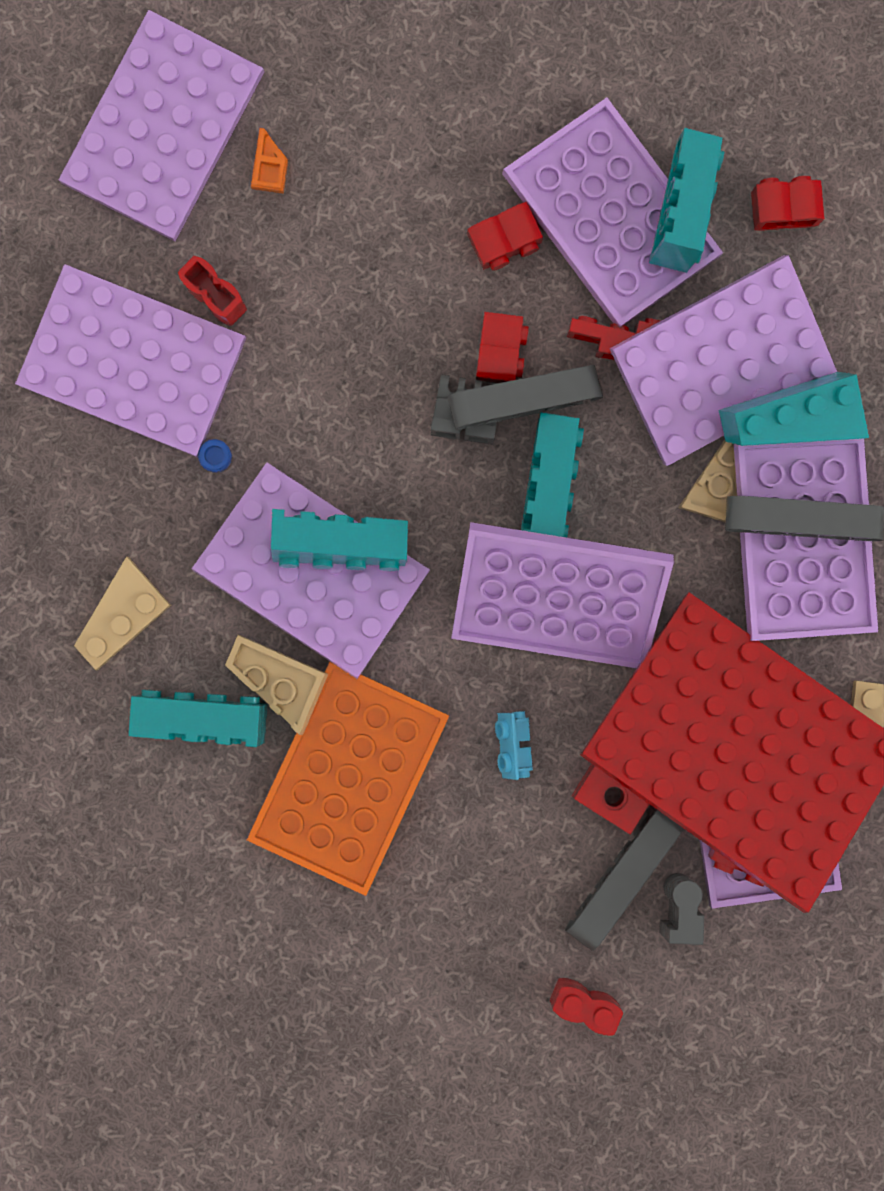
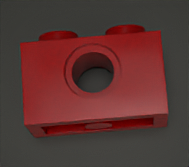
[571,764,649,835]

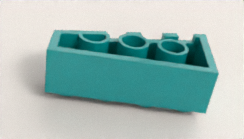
[649,128,725,273]
[718,372,869,446]
[521,412,584,538]
[271,509,408,571]
[128,690,268,747]

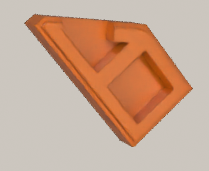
[251,128,288,194]

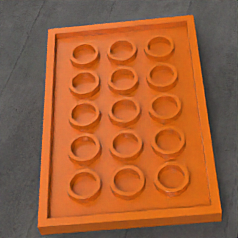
[247,662,450,896]

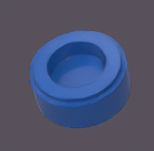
[198,439,232,473]

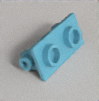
[495,711,533,780]

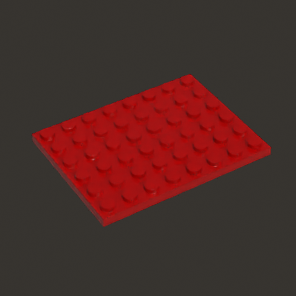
[580,592,884,913]

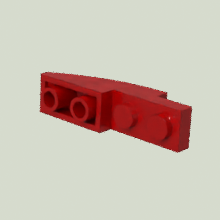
[567,316,660,360]

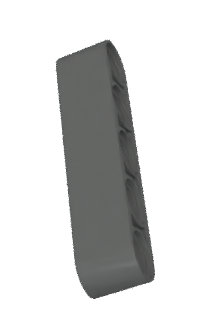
[447,365,603,430]
[725,496,884,541]
[565,807,684,951]

